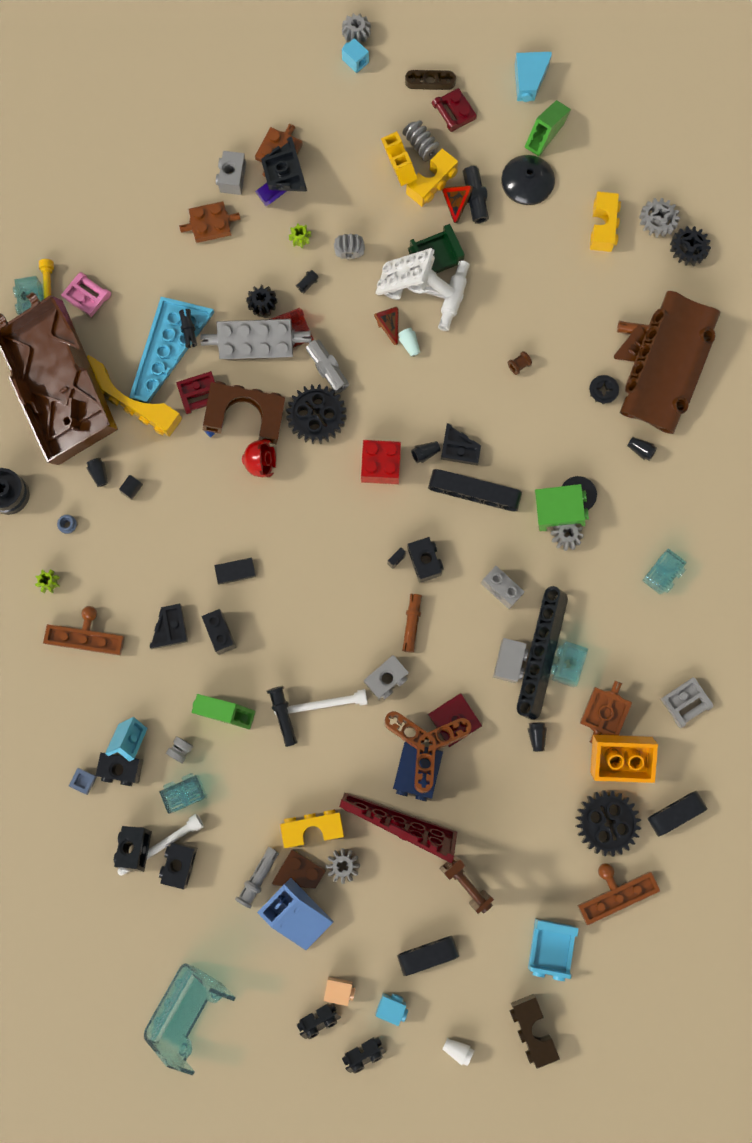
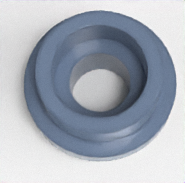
[57,515,77,534]

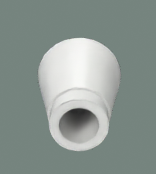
[442,1038,475,1066]

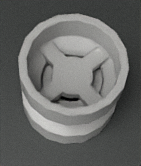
[166,736,193,763]

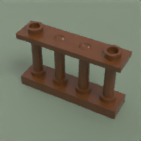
[439,855,494,914]

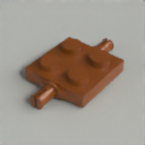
[255,124,303,177]
[179,201,241,243]
[580,680,632,743]

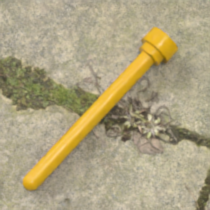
[39,259,54,299]

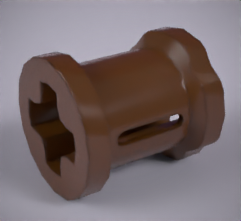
[507,351,532,375]

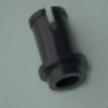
[296,270,319,294]

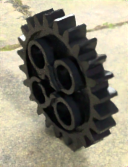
[286,384,347,444]
[575,790,641,857]

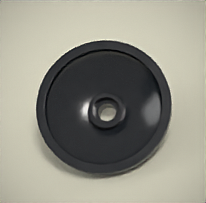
[501,155,555,205]

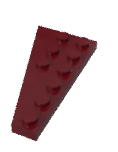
[339,793,457,864]

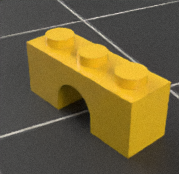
[381,131,418,186]
[406,148,458,207]
[590,191,621,252]
[280,809,344,848]

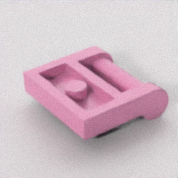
[61,272,111,318]

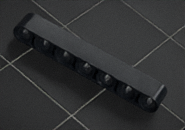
[517,586,568,720]

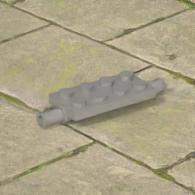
[200,319,312,359]

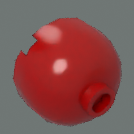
[242,439,276,478]

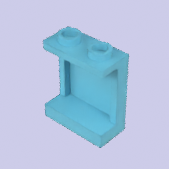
[528,918,579,981]

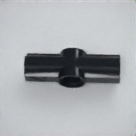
[463,166,489,224]

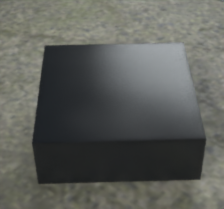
[387,548,406,569]

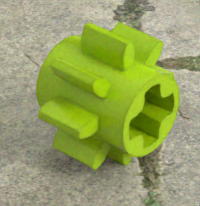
[289,223,311,248]
[35,569,60,593]

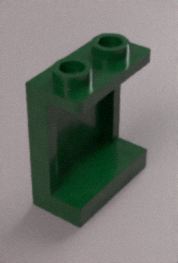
[408,224,465,274]

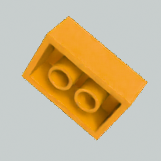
[590,735,658,783]

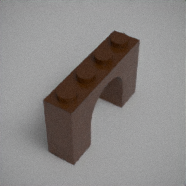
[203,381,285,445]

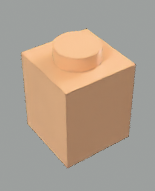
[324,976,355,1006]

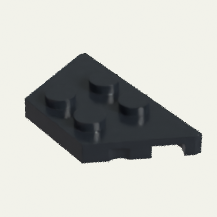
[261,136,307,192]

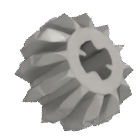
[342,13,371,43]
[334,233,365,259]
[551,524,584,551]
[326,848,360,884]

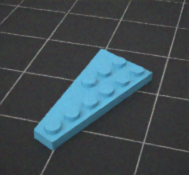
[129,297,214,403]

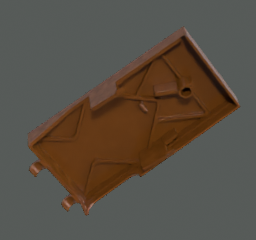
[0,292,118,465]

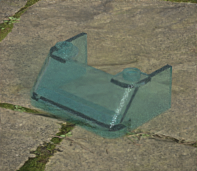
[144,963,236,1076]

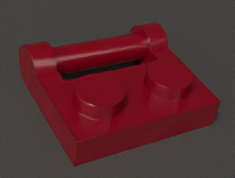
[432,88,477,132]
[176,371,215,414]

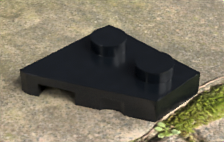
[441,423,481,466]
[150,603,188,650]

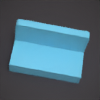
[105,717,148,761]

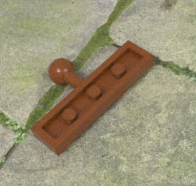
[43,606,125,656]
[577,863,660,925]

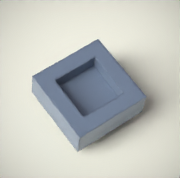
[69,768,97,795]

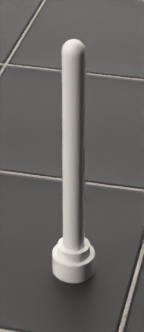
[274,689,368,715]
[117,814,204,876]

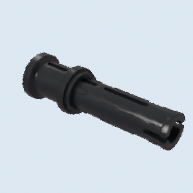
[267,686,297,747]

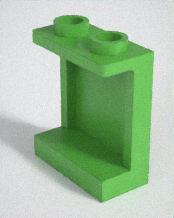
[535,484,589,531]

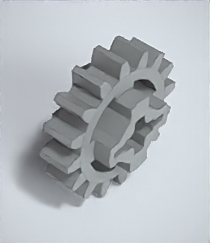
[639,198,680,238]

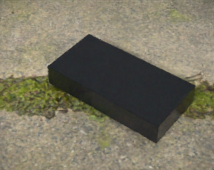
[214,557,256,585]

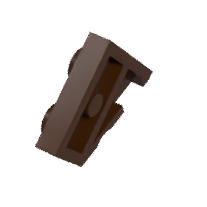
[272,849,326,889]

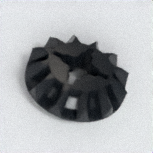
[589,375,619,404]

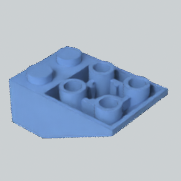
[257,878,334,950]

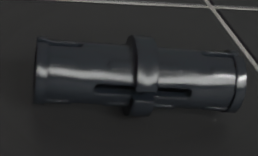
[179,309,197,348]

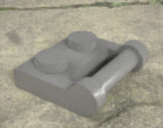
[661,677,713,728]

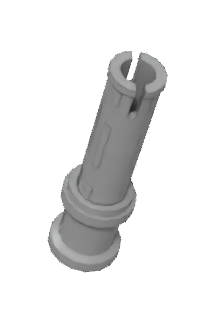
[235,846,279,909]

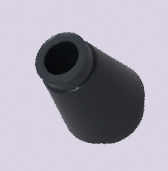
[627,437,657,461]
[411,441,441,463]
[86,458,108,487]
[527,722,547,752]

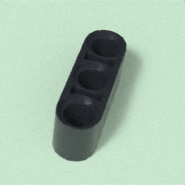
[647,791,707,837]
[397,936,459,976]

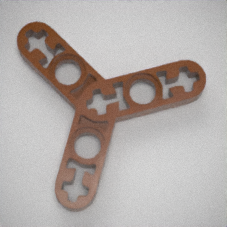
[385,711,471,793]

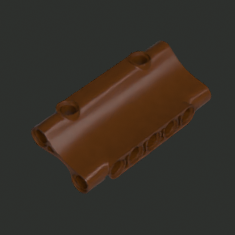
[619,291,721,434]

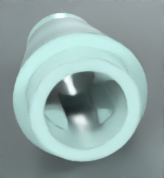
[398,328,421,357]

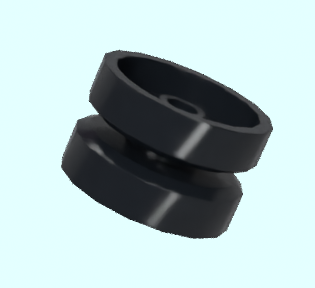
[0,468,30,515]

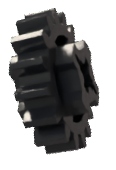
[670,226,711,266]

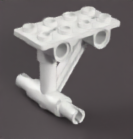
[376,248,470,331]

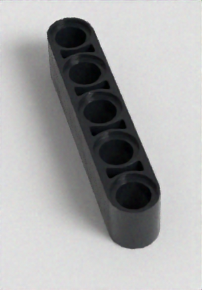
[428,469,522,512]

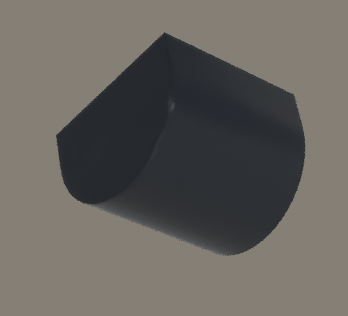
[119,475,143,500]

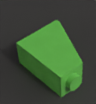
[525,100,571,156]
[191,694,255,730]

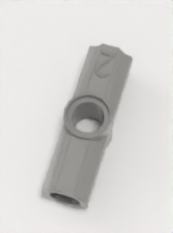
[306,339,349,393]

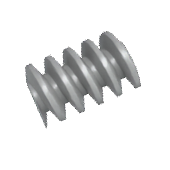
[402,120,439,162]

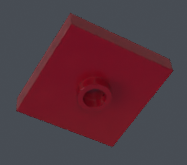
[428,693,482,747]

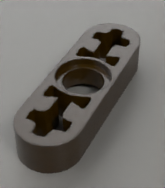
[405,70,456,90]

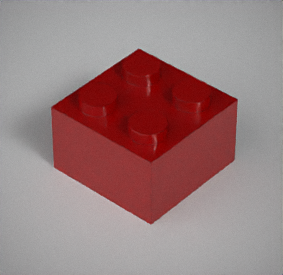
[361,440,401,485]

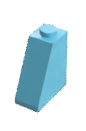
[514,52,552,102]

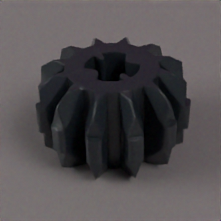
[246,284,278,317]

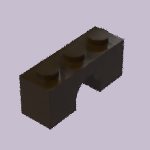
[509,994,560,1069]

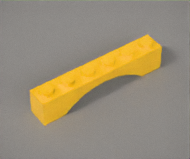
[87,355,182,437]

